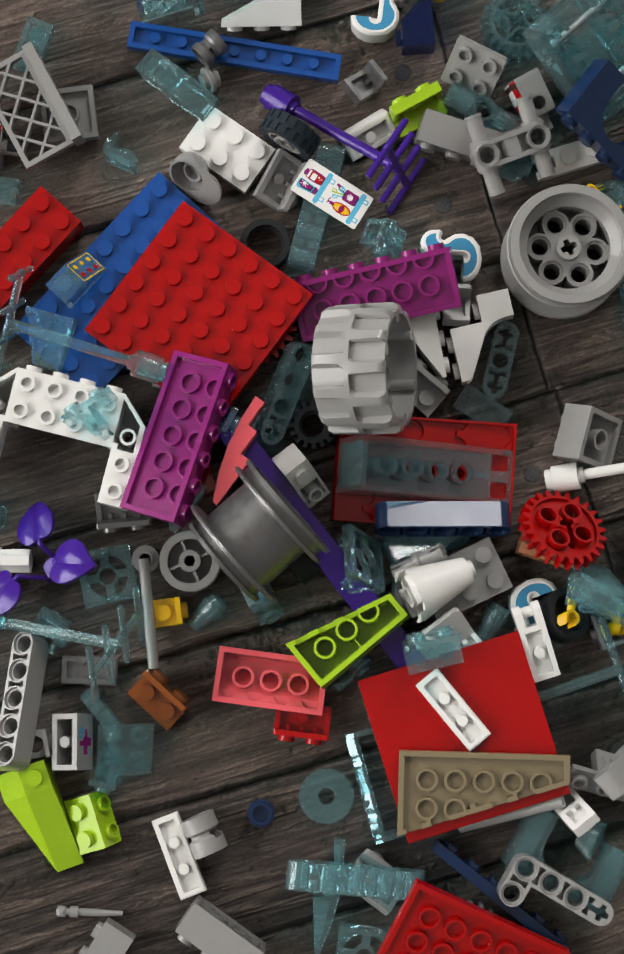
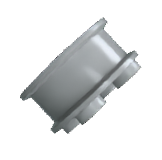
[159,530,221,592]

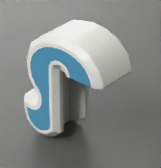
[350,0,404,43]
[419,230,482,284]
[508,578,557,631]

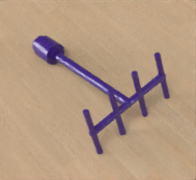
[260,84,427,215]

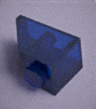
[395,0,435,56]

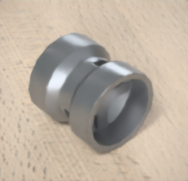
[191,29,229,68]

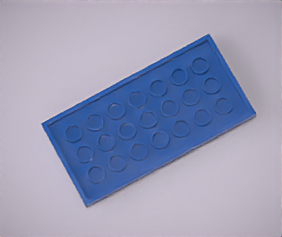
[13,172,225,389]

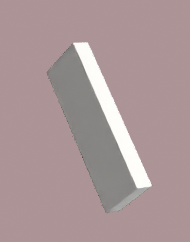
[415,667,491,752]
[151,811,207,900]

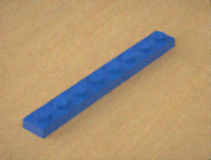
[127,20,342,84]

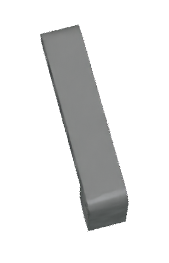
[0,631,49,772]

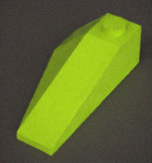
[0,757,84,872]

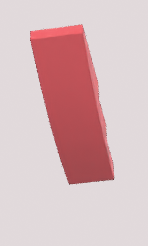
[213,396,265,507]

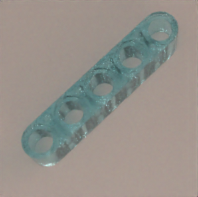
[286,141,346,273]
[285,859,425,900]

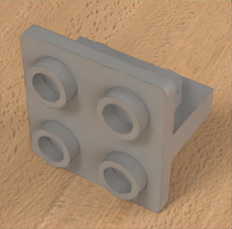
[441,35,508,102]

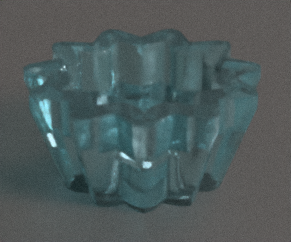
[575,822,607,860]

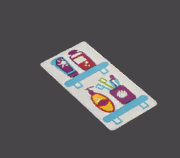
[291,159,373,229]

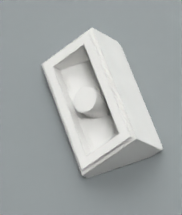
[341,109,396,162]

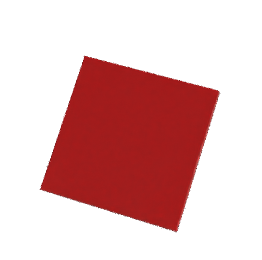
[357,631,570,844]

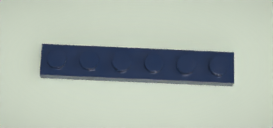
[431,839,572,952]

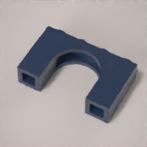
[555,59,624,183]

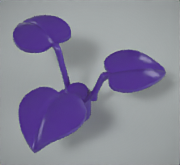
[0,502,97,616]

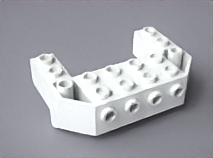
[0,365,147,511]

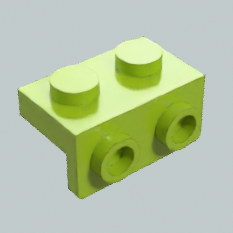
[389,81,447,138]
[64,788,121,855]

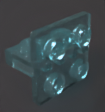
[60,386,119,440]

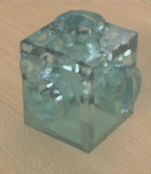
[359,218,407,258]

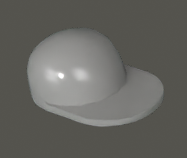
[169,151,222,205]

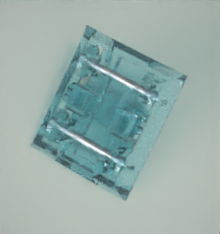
[521,0,624,124]

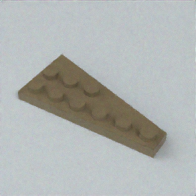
[397,749,570,837]

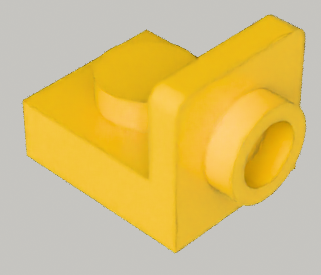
[153,596,189,628]

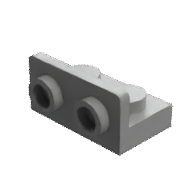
[414,357,450,418]

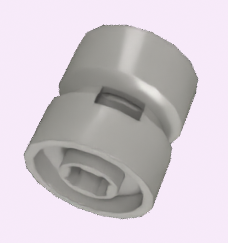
[180,808,228,860]

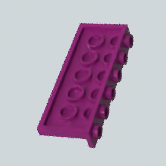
[295,242,463,342]
[119,350,238,528]

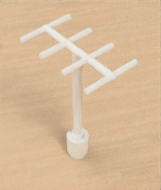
[544,462,624,492]

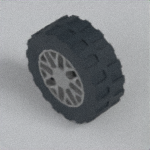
[259,108,321,161]

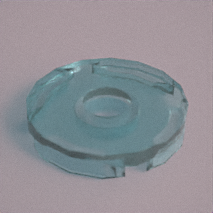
[299,768,354,824]

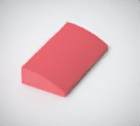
[212,646,326,716]

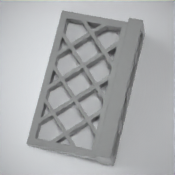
[0,41,87,171]

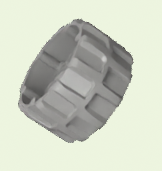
[311,302,418,435]

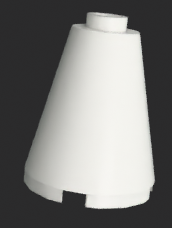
[395,557,476,623]

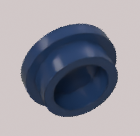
[247,799,275,827]

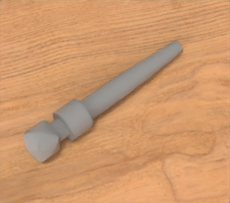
[56,905,123,918]

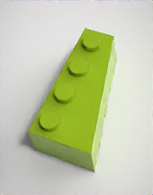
[286,593,409,689]

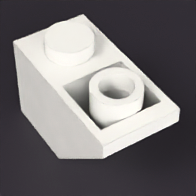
[271,443,330,509]

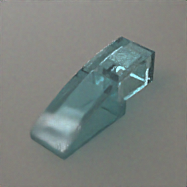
[135,48,220,122]

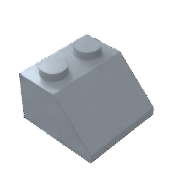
[552,403,623,468]

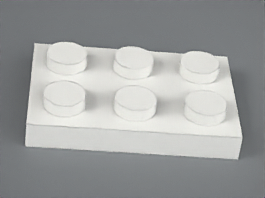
[179,104,276,195]

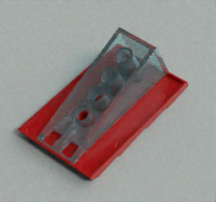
[330,417,517,525]

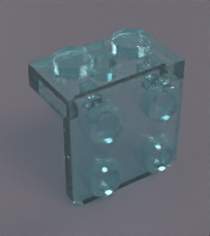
[401,625,464,675]

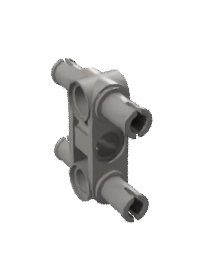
[464,94,556,197]

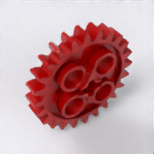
[518,490,607,571]

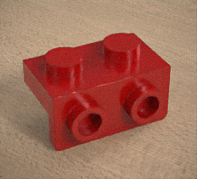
[273,705,332,745]

